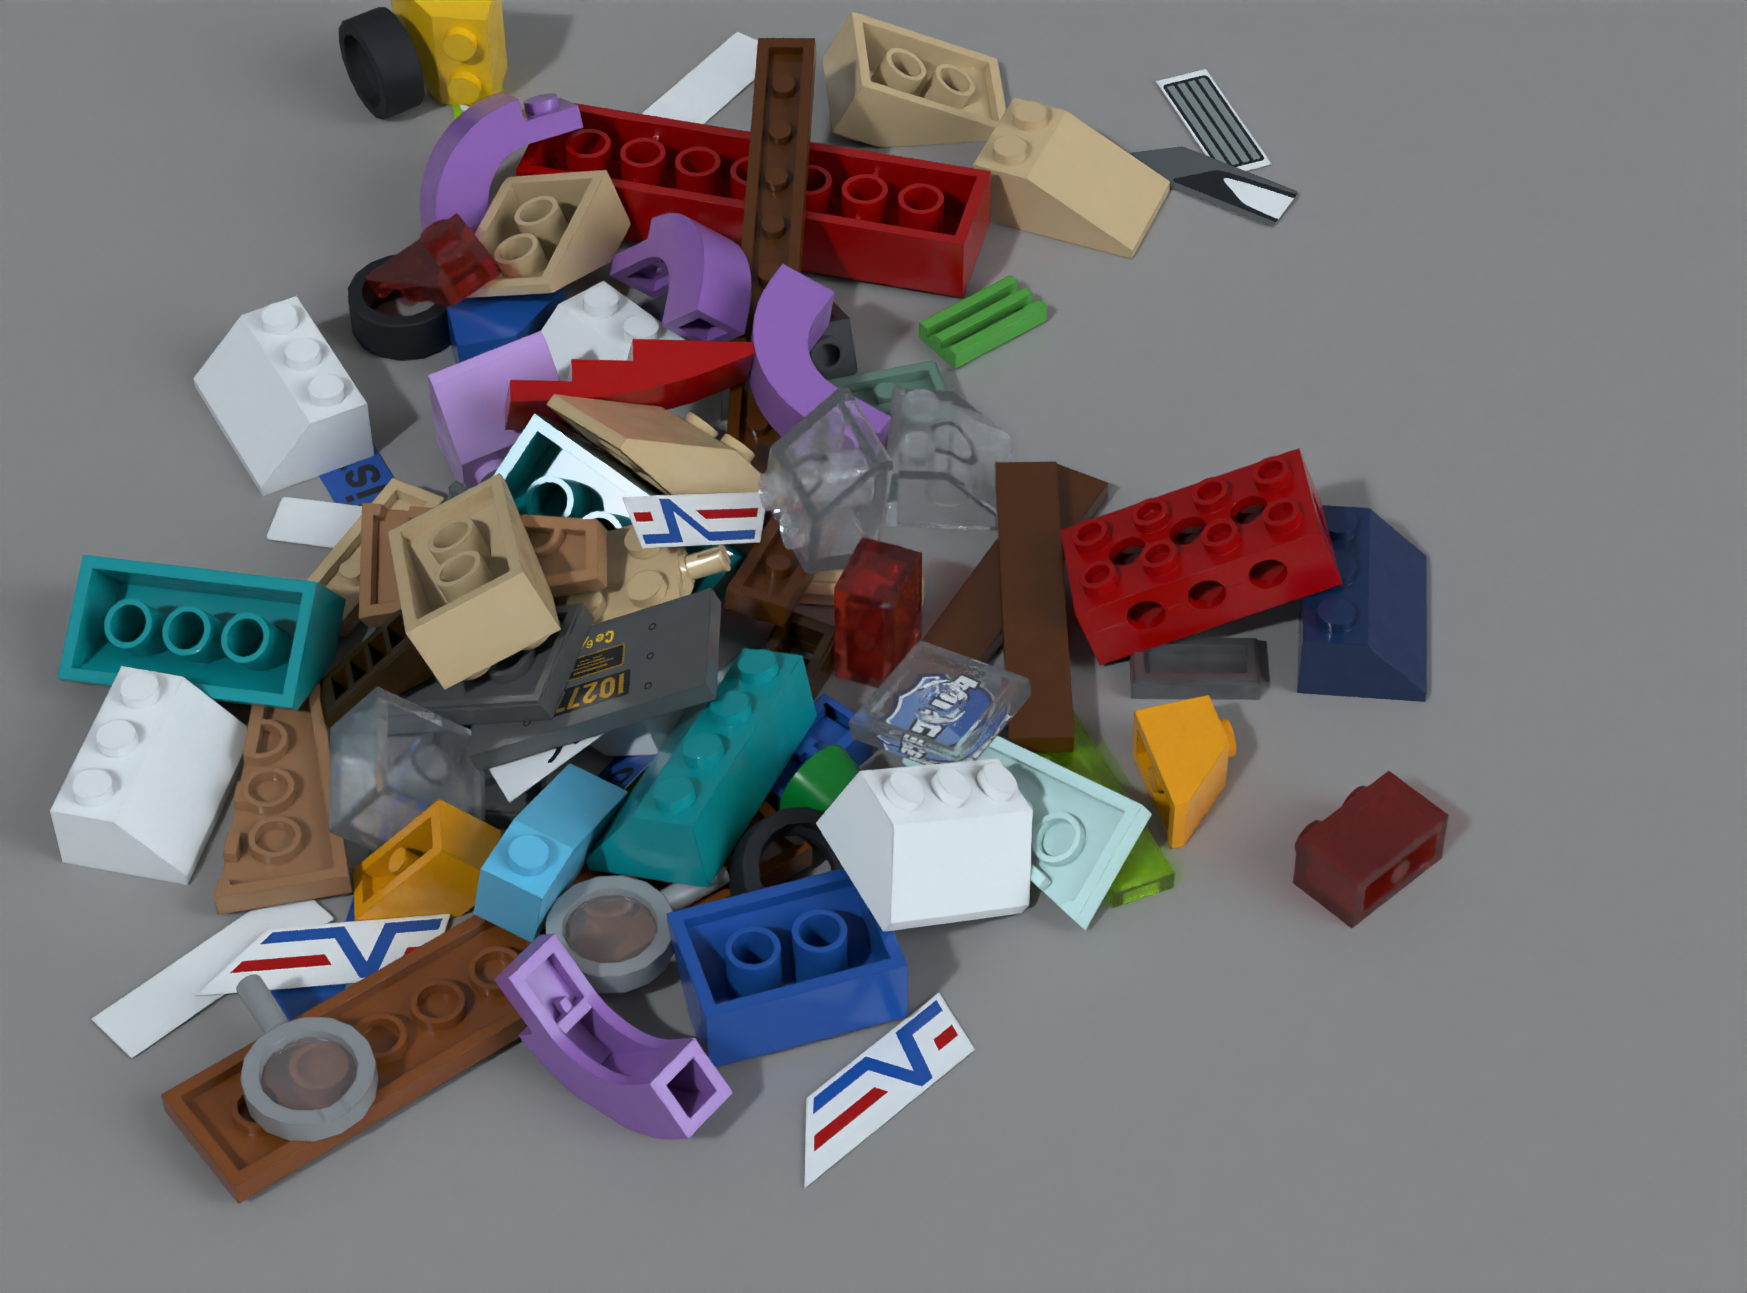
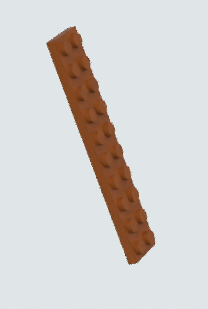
[161,800,812,1204]

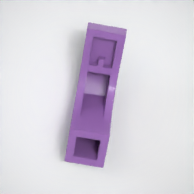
[419,92,583,265]
[610,213,751,341]
[749,264,891,467]
[494,933,733,1140]

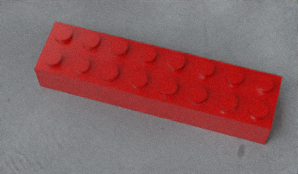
[516,103,991,298]

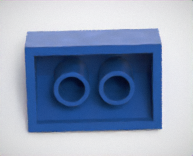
[666,868,908,1067]

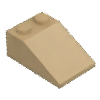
[822,11,1006,148]
[973,97,1170,259]
[444,170,631,299]
[546,394,768,495]
[388,473,561,690]

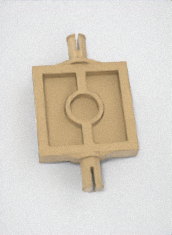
[553,525,731,625]

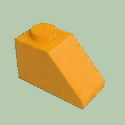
[1131,695,1236,850]
[353,799,501,921]

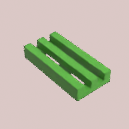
[919,275,1047,369]

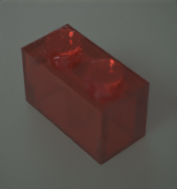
[834,536,922,690]
[1293,771,1449,929]

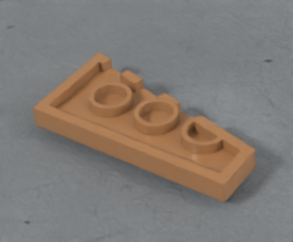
[359,503,607,628]
[214,682,352,915]

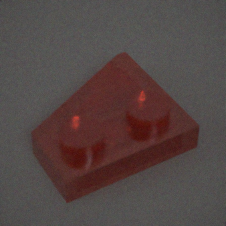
[365,213,502,306]

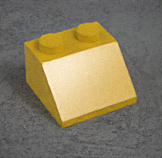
[391,0,508,106]

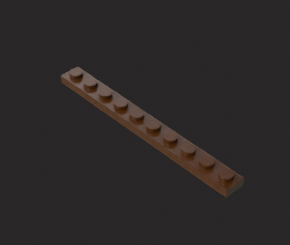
[727,38,817,532]

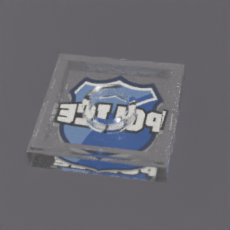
[849,640,1031,765]

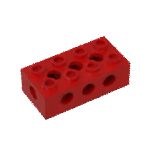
[1060,448,1342,665]

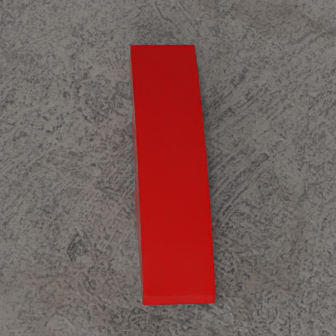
[504,339,755,430]

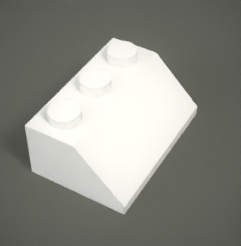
[541,281,722,438]
[193,296,374,497]
[50,666,248,885]
[816,758,1033,932]

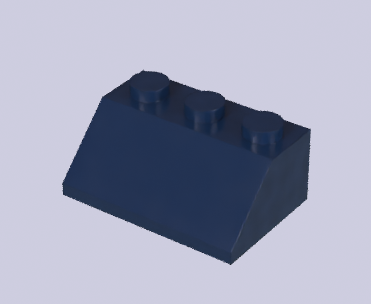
[1297,505,1427,702]

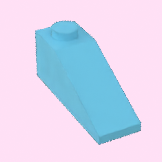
[473,763,628,943]

